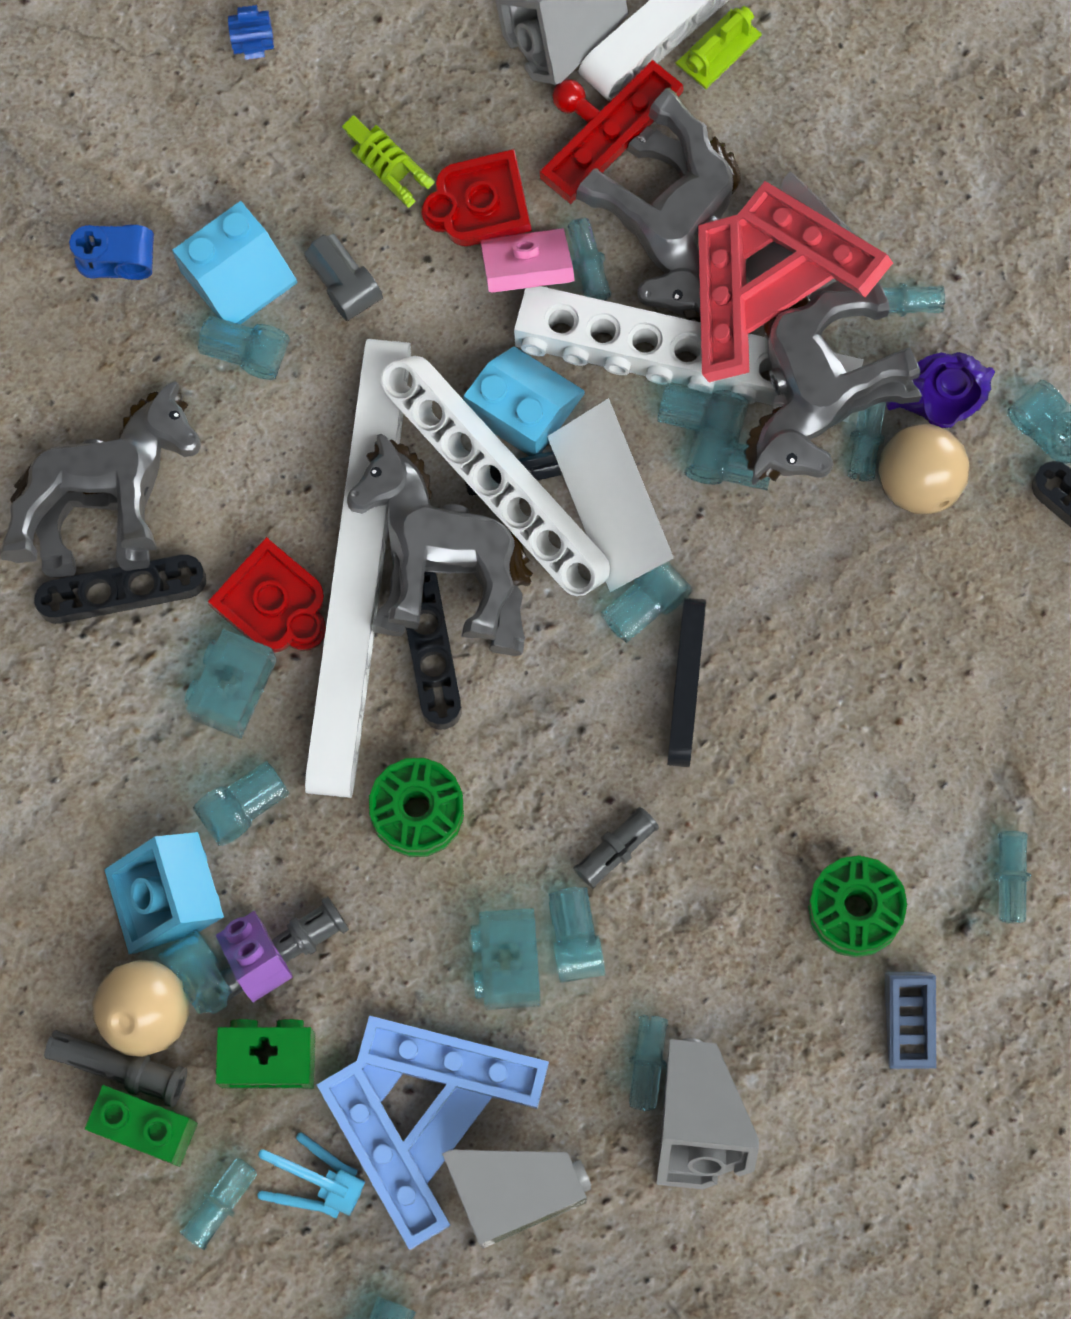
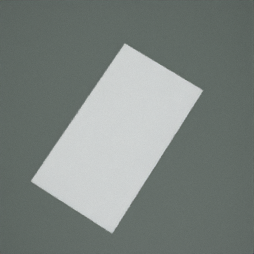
[547,398,674,592]

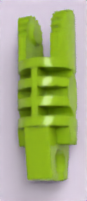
[342,115,435,208]

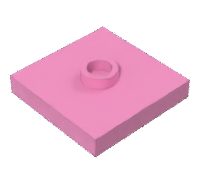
[480,228,574,293]

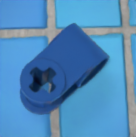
[69,225,154,280]

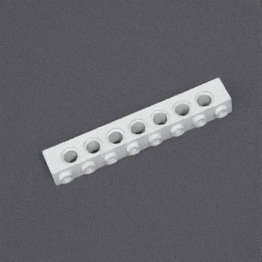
[514,286,864,422]

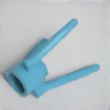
[257,1133,365,1219]

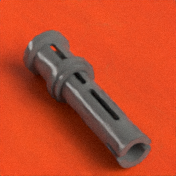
[214,896,349,1000]
[44,1030,187,1108]

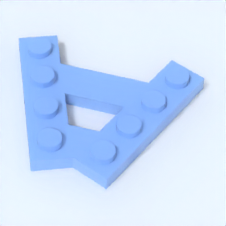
[317,1016,549,1250]

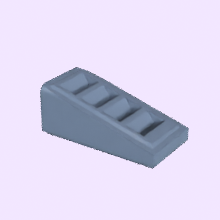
[885,972,936,1069]

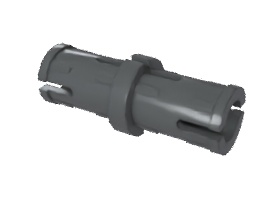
[573,807,659,889]

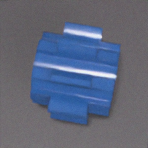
[228,5,274,60]

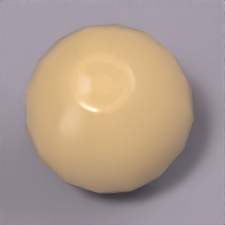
[878,424,970,514]
[93,960,189,1057]

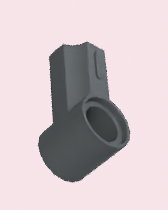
[304,234,383,321]

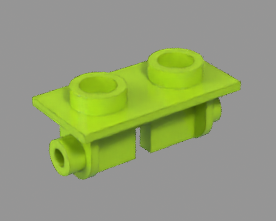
[676,6,762,89]

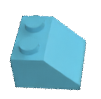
[172,201,297,332]
[463,346,585,456]
[104,832,224,954]

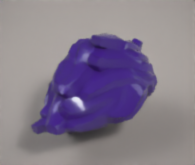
[886,352,995,428]

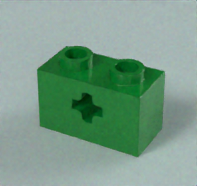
[216,1019,316,1089]
[84,1085,198,1167]

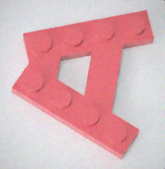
[698,181,893,382]

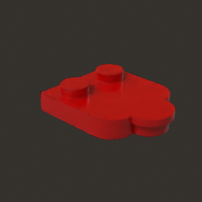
[421,149,532,246]
[208,537,326,653]

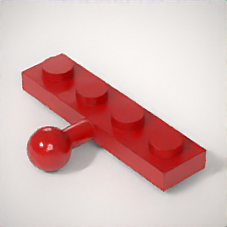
[540,60,684,204]

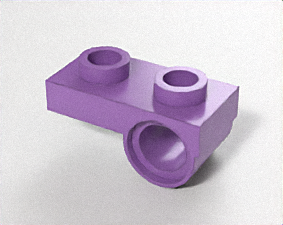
[216,911,293,1003]

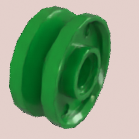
[369,758,464,857]
[808,855,908,958]

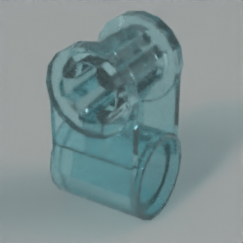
[1007,380,1071,464]

